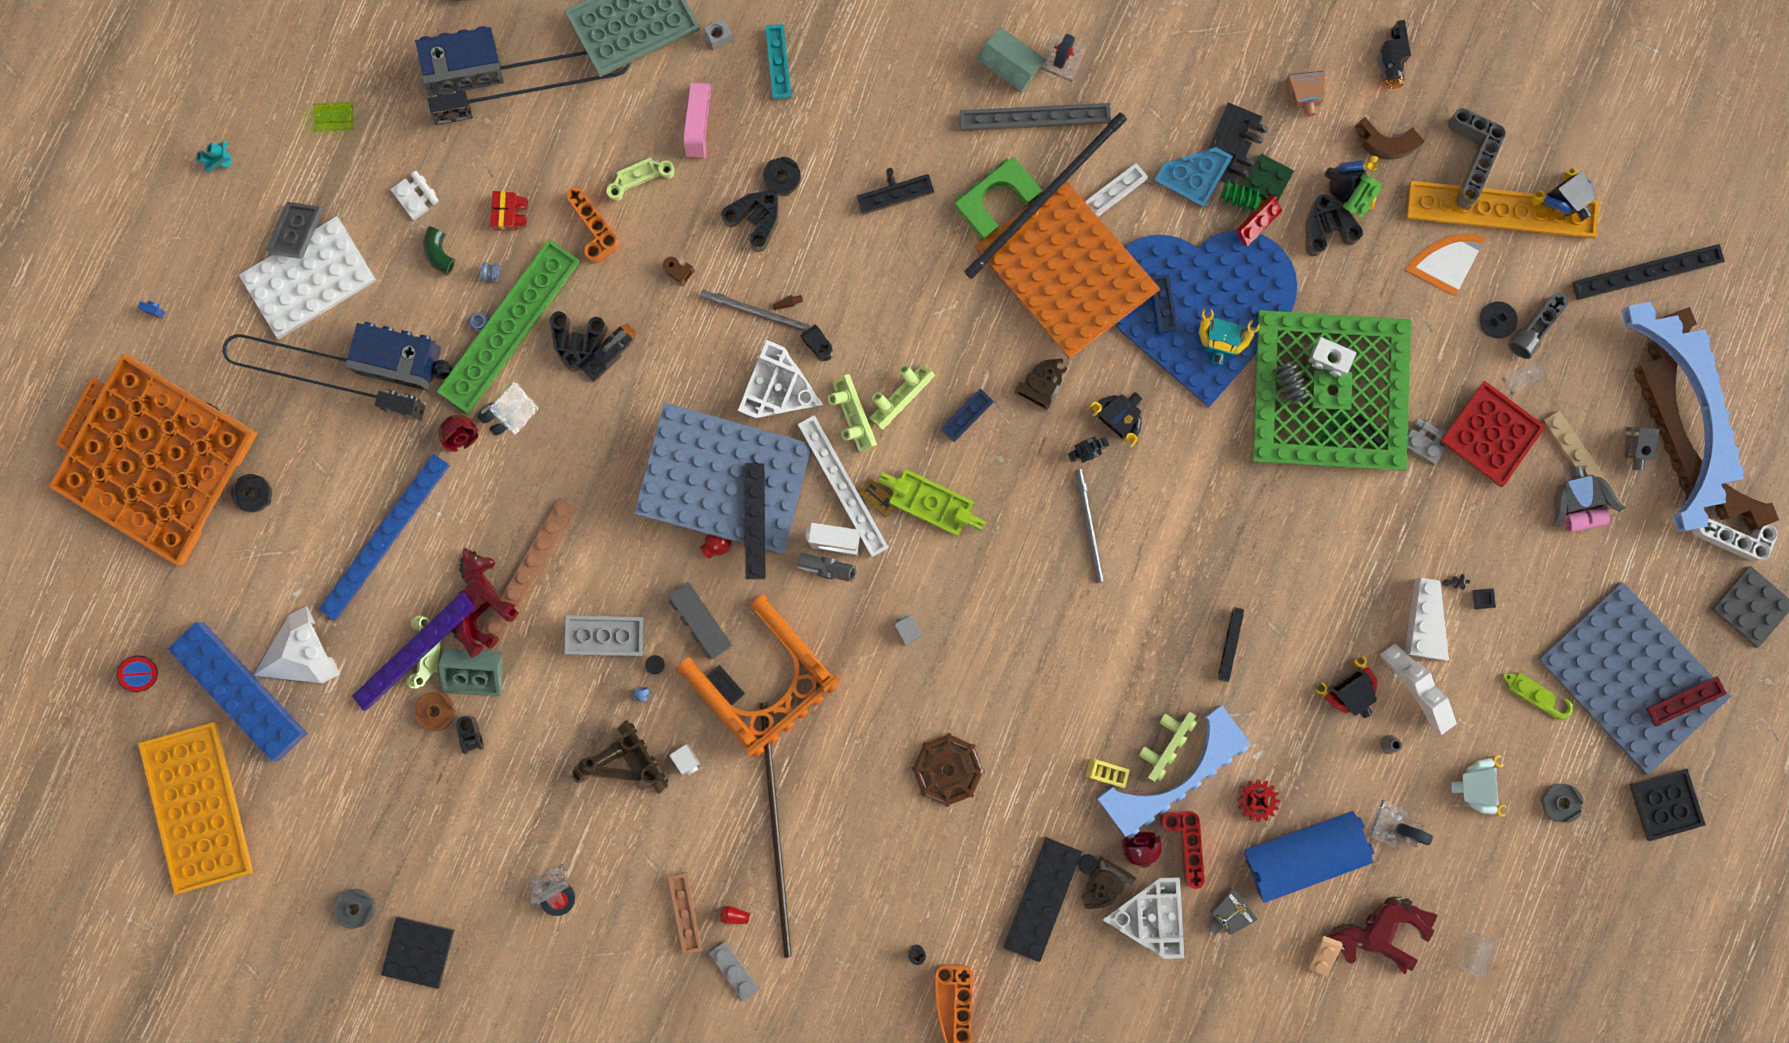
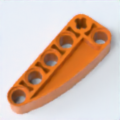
[935,964,973,1043]

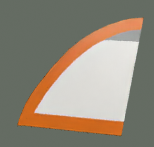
[1405,234,1485,296]

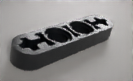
[1218,607,1244,682]

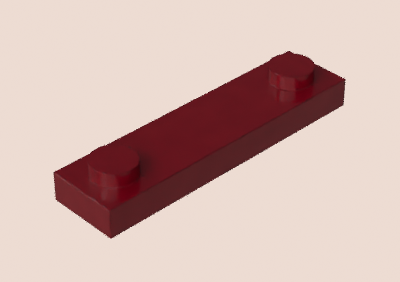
[1645,676,1727,726]

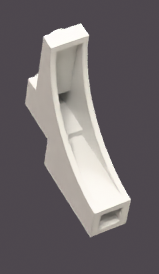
[1380,644,1457,735]

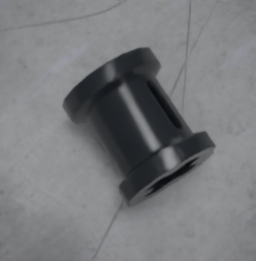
[908,945,926,965]

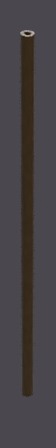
[759,702,792,958]

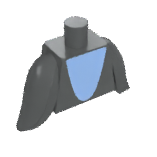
[1552,465,1626,526]

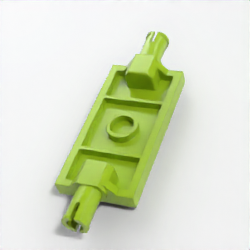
[877,469,987,537]

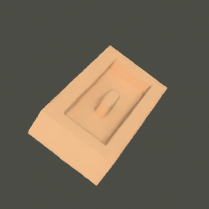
[1308,936,1342,976]

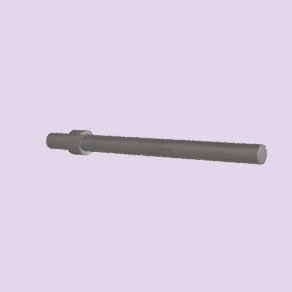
[700,290,810,331]
[1075,469,1104,583]

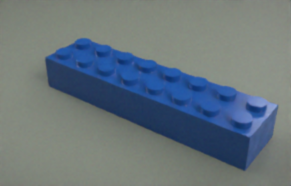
[167,622,308,761]

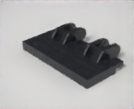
[1208,102,1268,184]

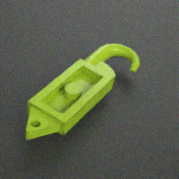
[1502,673,1573,720]

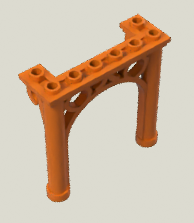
[675,593,840,758]

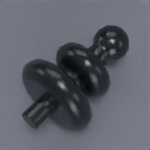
[1443,574,1470,590]

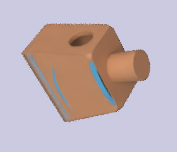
[1285,70,1325,117]

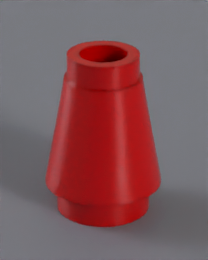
[720,905,750,925]

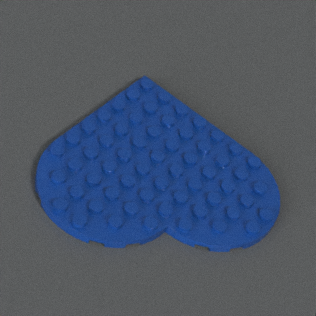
[1115,230,1297,408]

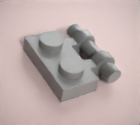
[1407,418,1446,465]

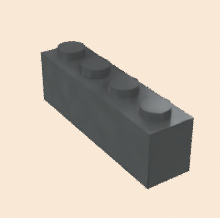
[669,582,733,659]

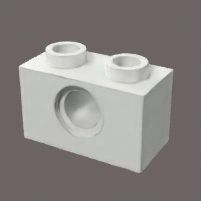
[1308,337,1357,377]

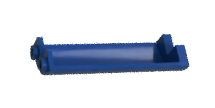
[1244,811,1374,903]

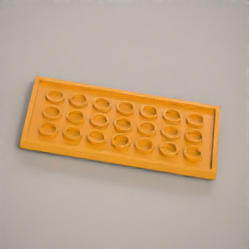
[138,722,253,895]

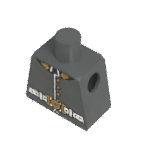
[1625,427,1660,471]
[1207,888,1257,935]

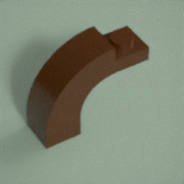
[1355,117,1425,160]

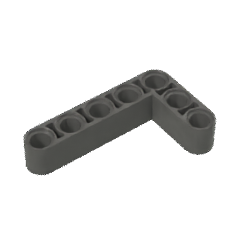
[1448,108,1506,209]

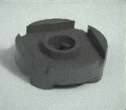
[1541,784,1583,823]
[334,888,375,929]

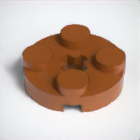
[415,692,456,731]

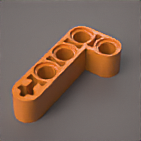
[566,187,619,263]

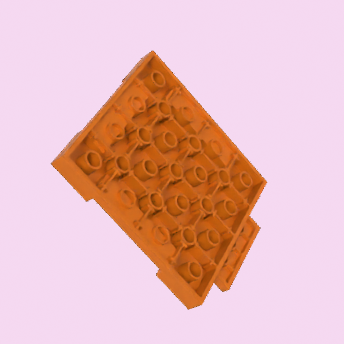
[49,354,258,566]

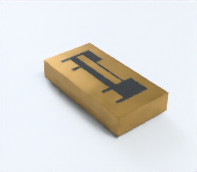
[858,478,896,518]

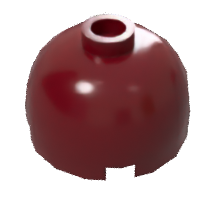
[438,415,479,452]
[1122,831,1162,868]

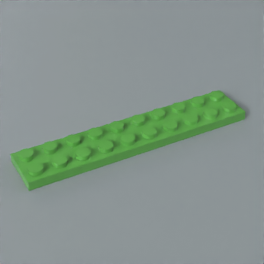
[437,239,581,414]

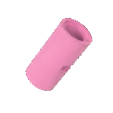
[1564,506,1610,533]

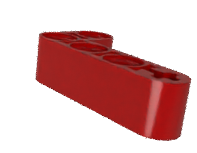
[1160,811,1205,889]

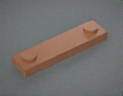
[668,872,703,955]

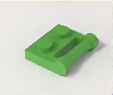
[1343,173,1383,218]

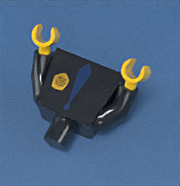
[1087,392,1142,447]

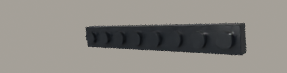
[1572,244,1725,301]

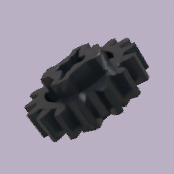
[1068,436,1109,463]

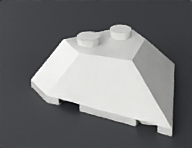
[738,340,823,418]
[253,606,340,683]
[1103,877,1184,959]

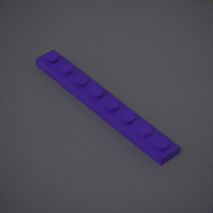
[352,593,476,711]

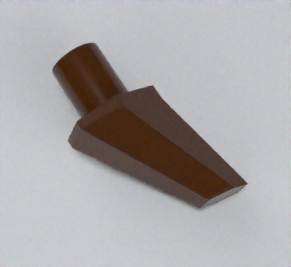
[773,295,803,310]

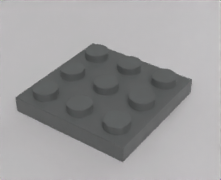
[1711,566,1789,648]

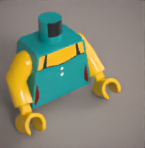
[1198,308,1260,366]

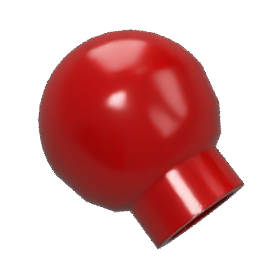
[700,535,731,559]

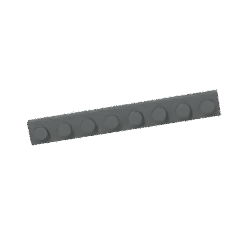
[960,103,1111,131]

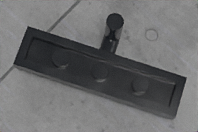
[857,168,934,215]

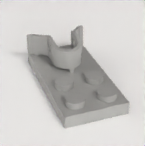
[562,615,644,656]

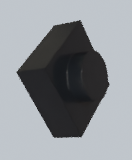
[1472,588,1496,609]

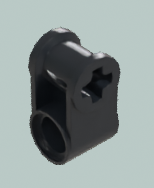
[800,324,833,361]
[456,715,484,754]

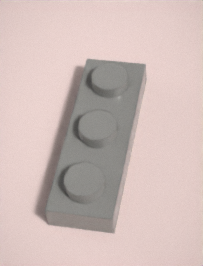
[709,940,760,1002]

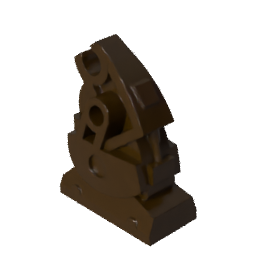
[1014,359,1067,410]
[1081,856,1136,909]

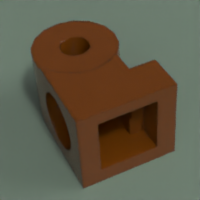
[663,257,695,286]

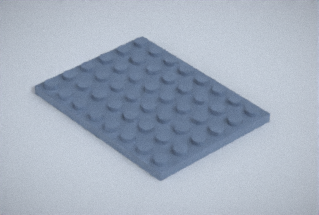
[634,402,811,555]
[1538,582,1731,775]

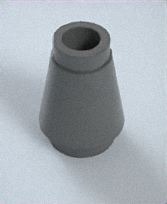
[1381,735,1402,754]

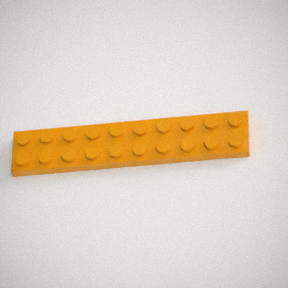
[1406,181,1599,239]

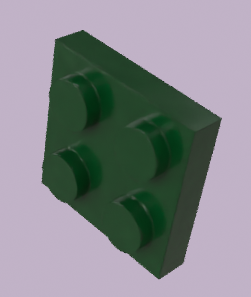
[1244,153,1294,200]

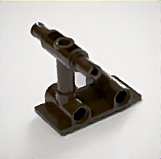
[572,720,668,794]

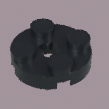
[763,157,801,196]
[231,474,272,513]

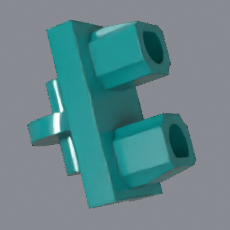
[196,141,232,173]

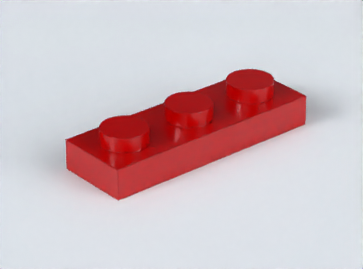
[1236,195,1282,246]

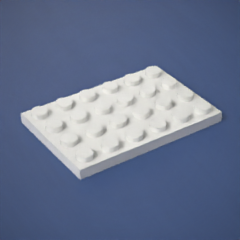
[239,216,377,339]

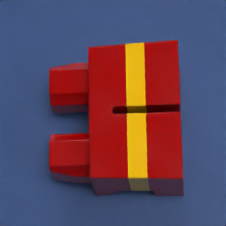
[490,191,528,231]

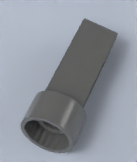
[1508,293,1568,359]

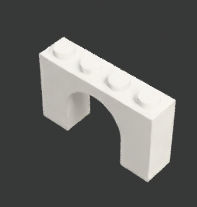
[805,523,860,556]

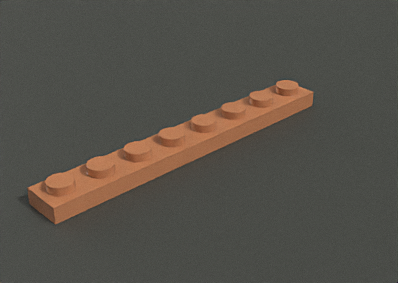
[481,498,577,641]

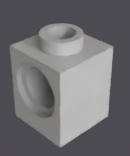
[703,18,734,50]
[895,614,923,645]

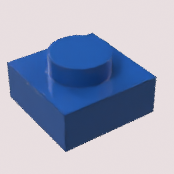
[137,301,165,318]

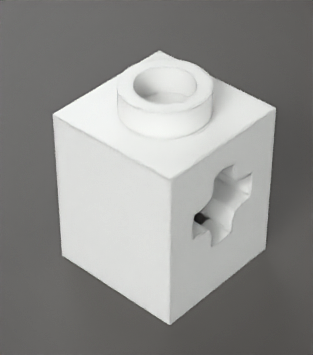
[670,744,700,776]

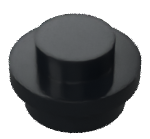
[645,655,665,674]
[1078,854,1098,874]

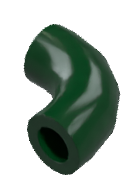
[423,226,455,276]

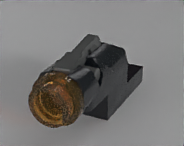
[1377,20,1411,89]
[580,323,637,382]

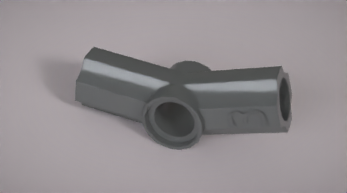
[797,552,857,582]

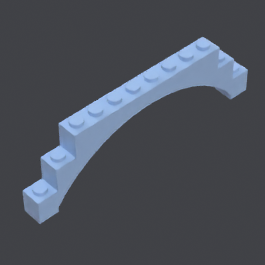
[1621,301,1744,533]

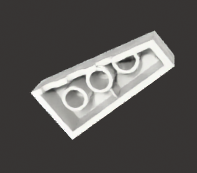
[1404,578,1449,661]

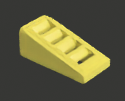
[1085,759,1130,788]

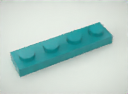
[765,24,792,100]

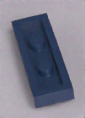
[1151,274,1178,334]
[940,388,994,443]

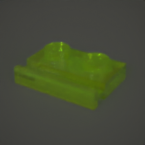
[314,102,354,132]

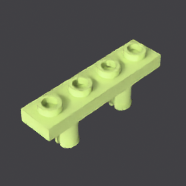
[869,364,935,430]
[828,375,877,453]
[1139,712,1197,783]

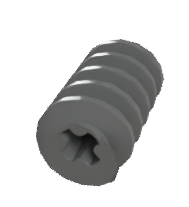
[1273,362,1310,405]

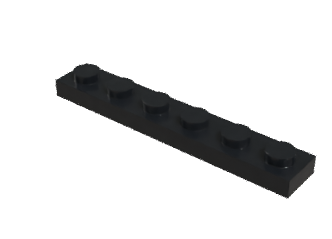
[744,463,766,580]

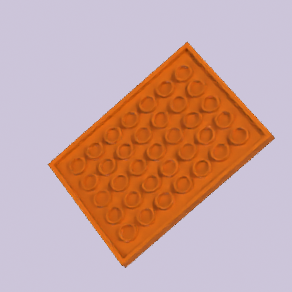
[975,181,1160,359]

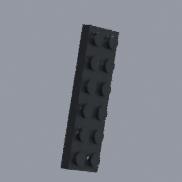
[1003,837,1082,962]

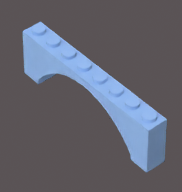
[1096,705,1250,837]

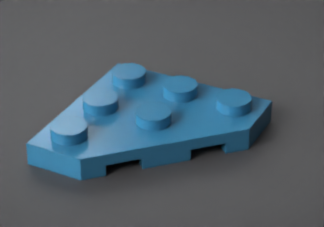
[1155,147,1233,207]

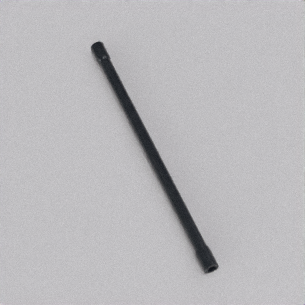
[964,112,1127,279]

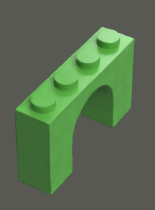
[955,156,1042,240]

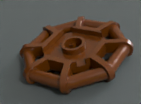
[912,733,985,807]

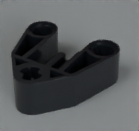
[721,191,779,252]
[1305,194,1363,256]
[550,311,608,371]

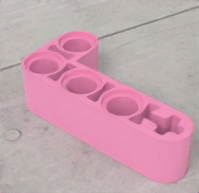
[684,82,711,158]

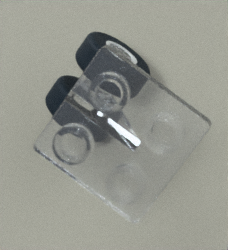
[477,382,539,435]

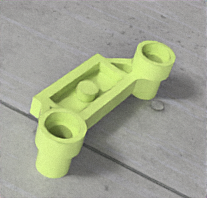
[606,157,675,201]
[406,615,441,689]

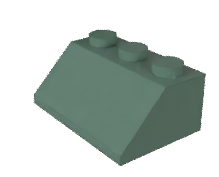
[976,27,1046,91]
[439,648,504,696]

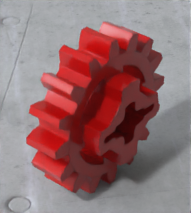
[1237,779,1280,822]

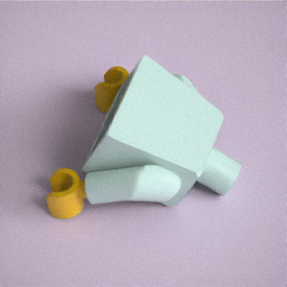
[1451,755,1507,817]

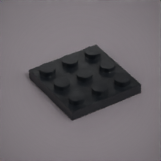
[1629,768,1706,841]
[381,916,455,989]

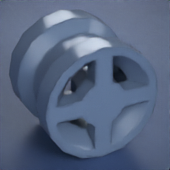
[480,262,500,282]

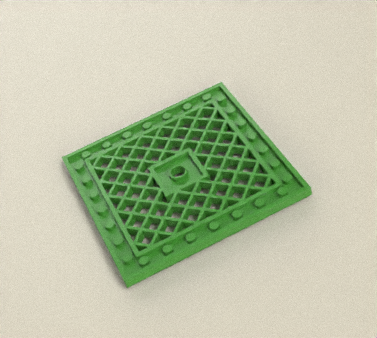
[1252,310,1411,471]

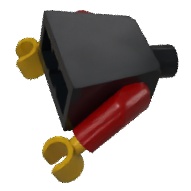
[1315,656,1377,718]

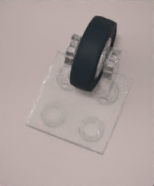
[1369,800,1433,848]

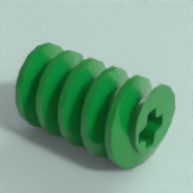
[1219,180,1262,213]

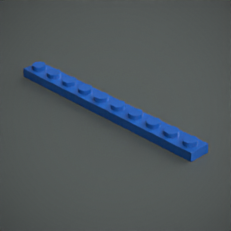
[319,454,450,621]

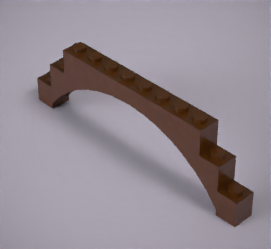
[1634,307,1779,530]

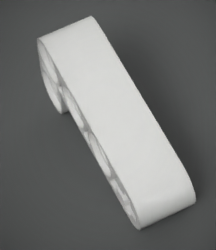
[1691,519,1778,561]

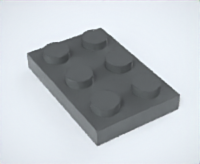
[266,202,323,259]

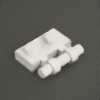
[390,171,439,221]

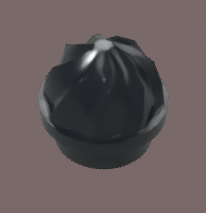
[432,360,452,379]

